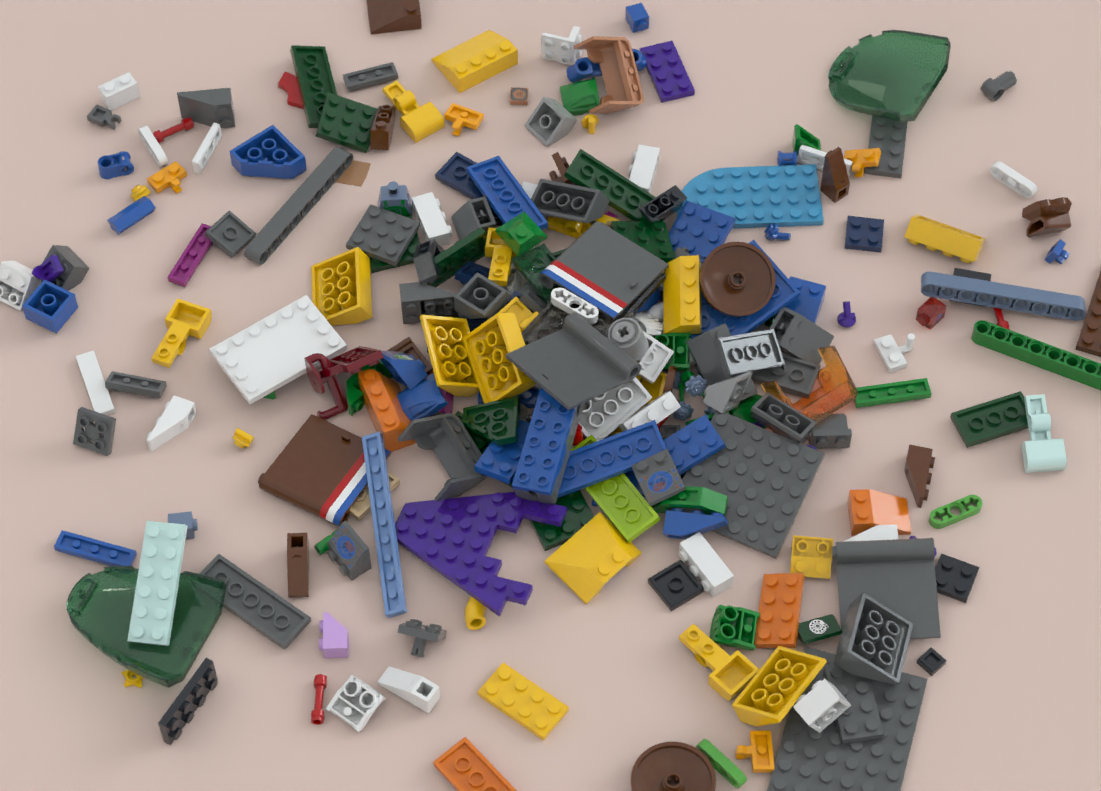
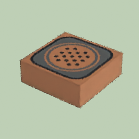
[510,87,528,105]

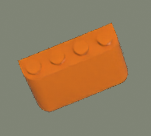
[358,369,416,452]

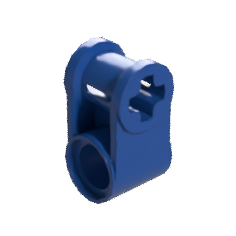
[98,151,134,179]

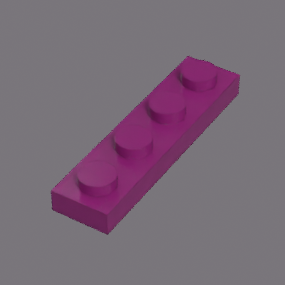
[168,223,213,287]

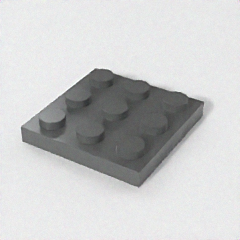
[346,204,420,266]

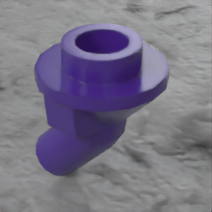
[837,301,856,328]

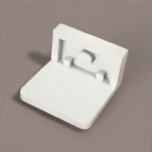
[541,26,583,65]

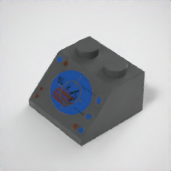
[631,449,686,506]
[327,520,371,581]

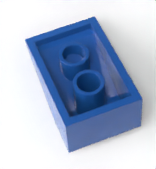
[778,276,826,324]

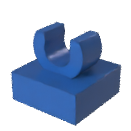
[1044,239,1070,264]

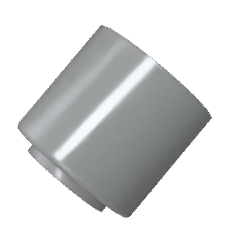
[607,318,649,361]

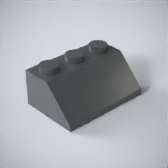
[751,392,816,444]

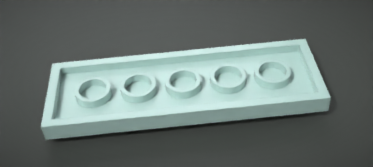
[127,521,188,646]

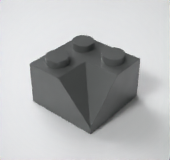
[454,272,508,319]

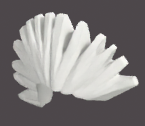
[613,312,663,336]

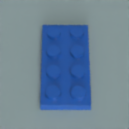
[474,419,530,484]

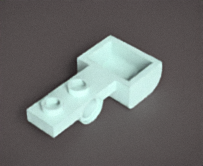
[1021,394,1067,473]

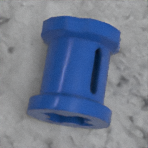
[777,151,797,166]

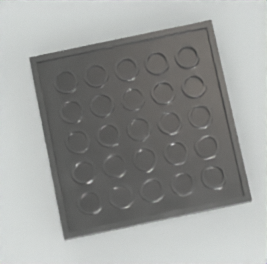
[668,410,825,559]

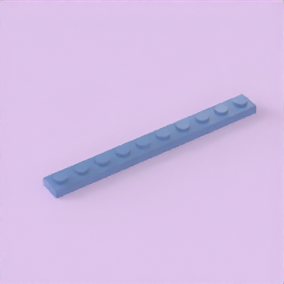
[362,431,407,618]

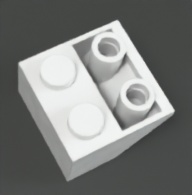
[0,260,42,311]

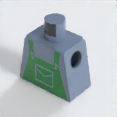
[378,181,413,217]

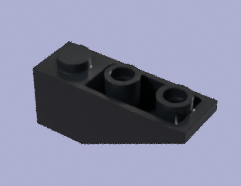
[639,185,687,223]

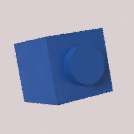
[625,2,649,33]

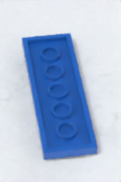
[466,156,548,230]
[624,415,726,497]
[558,420,666,498]

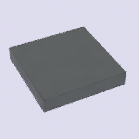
[204,210,257,258]

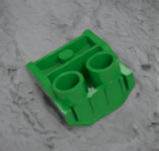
[560,77,599,116]
[652,332,690,371]
[709,605,760,651]

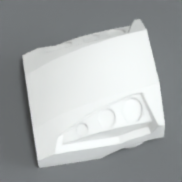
[326,675,386,732]

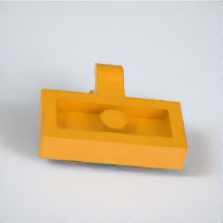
[444,103,484,137]
[844,148,881,178]
[147,161,187,194]
[735,730,774,773]

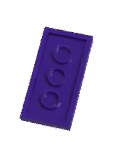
[639,41,695,103]

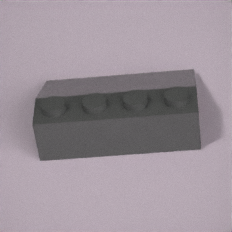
[834,593,913,685]

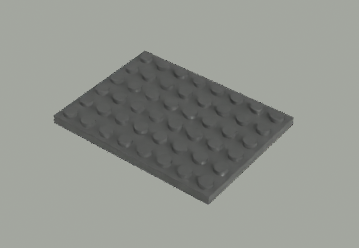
[767,647,928,791]

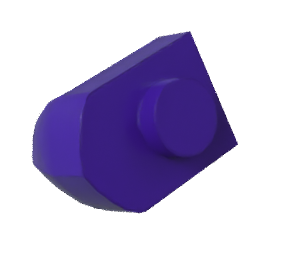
[32,255,64,282]

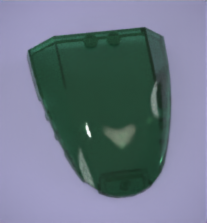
[67,566,227,688]

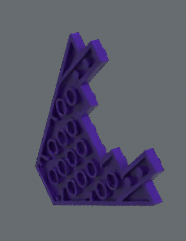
[395,492,567,616]

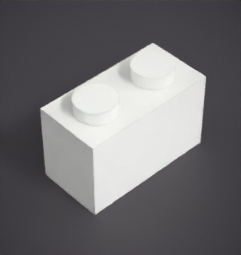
[98,72,140,111]

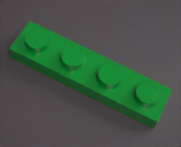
[852,378,932,408]

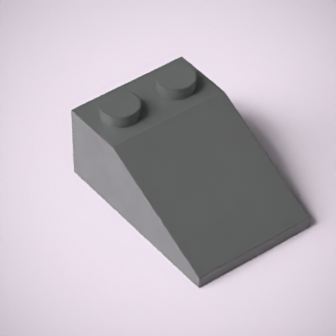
[177,88,235,128]

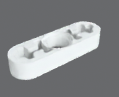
[138,125,168,167]
[990,161,1037,199]
[551,288,599,324]

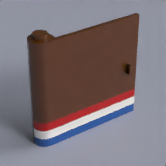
[258,414,391,527]

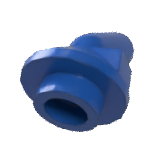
[764,223,791,241]

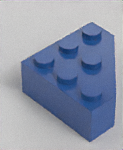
[229,125,307,179]

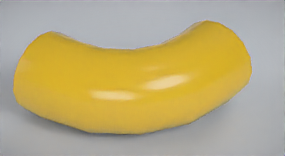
[465,597,487,630]

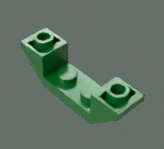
[346,359,393,416]
[651,486,728,516]

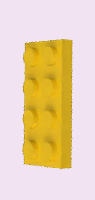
[478,662,569,741]

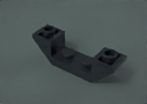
[413,239,443,284]

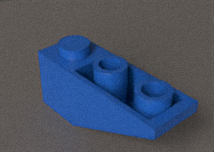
[663,508,728,540]

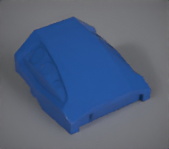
[397,374,448,421]

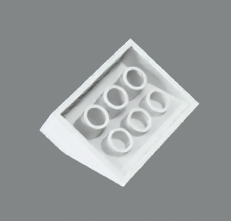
[578,377,652,441]

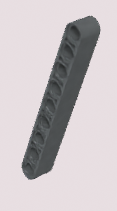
[244,147,353,265]

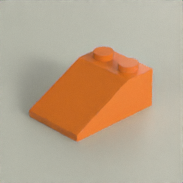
[847,489,911,536]

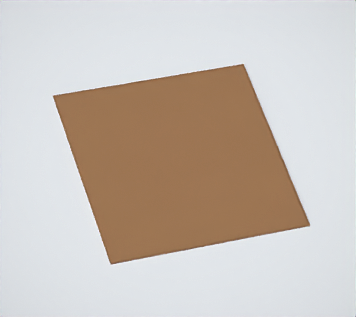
[336,160,371,187]

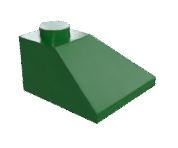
[495,212,547,257]

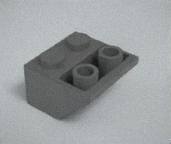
[451,196,496,241]
[43,245,89,291]

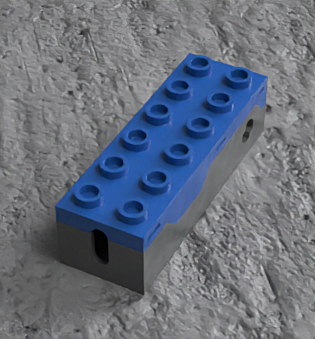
[512,387,584,505]

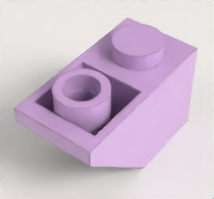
[319,612,349,658]

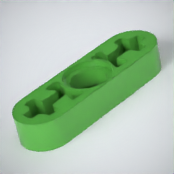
[929,495,982,529]
[696,739,747,788]

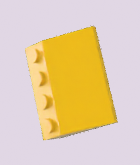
[431,30,518,93]
[311,247,372,326]
[462,313,537,403]
[420,315,480,397]
[732,646,827,727]

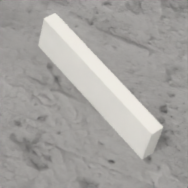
[76,350,115,415]

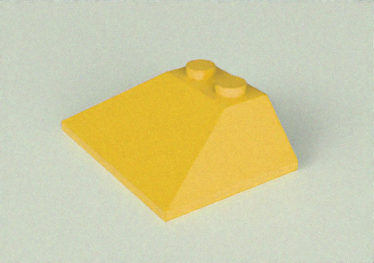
[544,512,642,604]

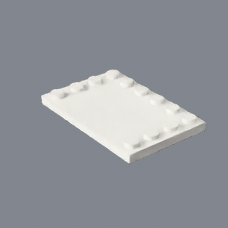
[209,295,347,404]

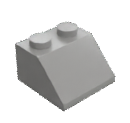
[524,97,577,147]
[703,372,752,413]

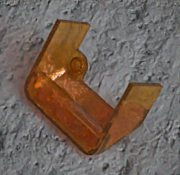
[761,345,857,424]

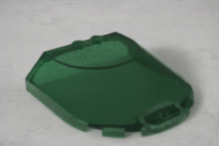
[828,30,951,122]

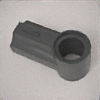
[981,71,1017,101]

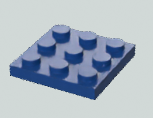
[668,200,736,263]

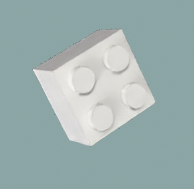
[793,679,851,733]

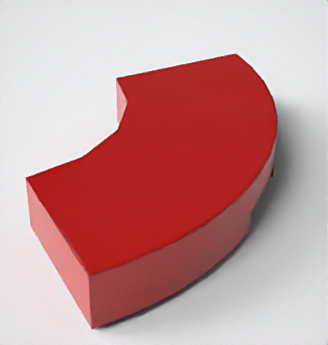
[278,71,304,109]

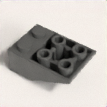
[399,282,459,324]
[770,307,834,365]

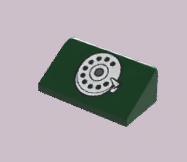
[797,614,842,644]

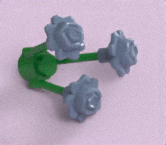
[671,370,716,421]

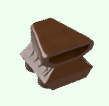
[1022,197,1072,237]

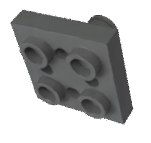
[73,407,116,456]
[398,619,447,657]

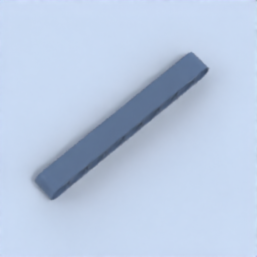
[921,272,1086,321]

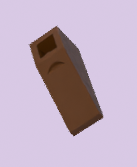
[371,105,396,151]
[820,147,850,203]
[904,444,935,508]
[287,532,309,598]

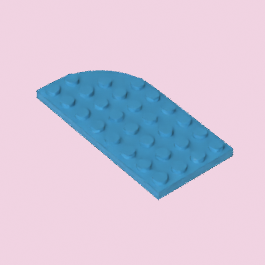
[676,164,824,229]

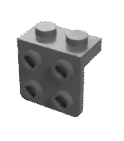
[808,414,852,449]

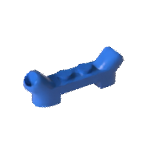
[566,49,646,83]

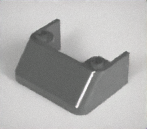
[398,413,487,502]

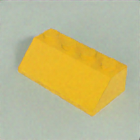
[904,214,986,264]
[663,255,702,334]

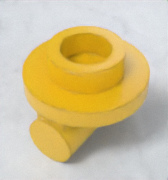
[581,114,599,134]
[130,184,151,202]
[232,428,255,449]

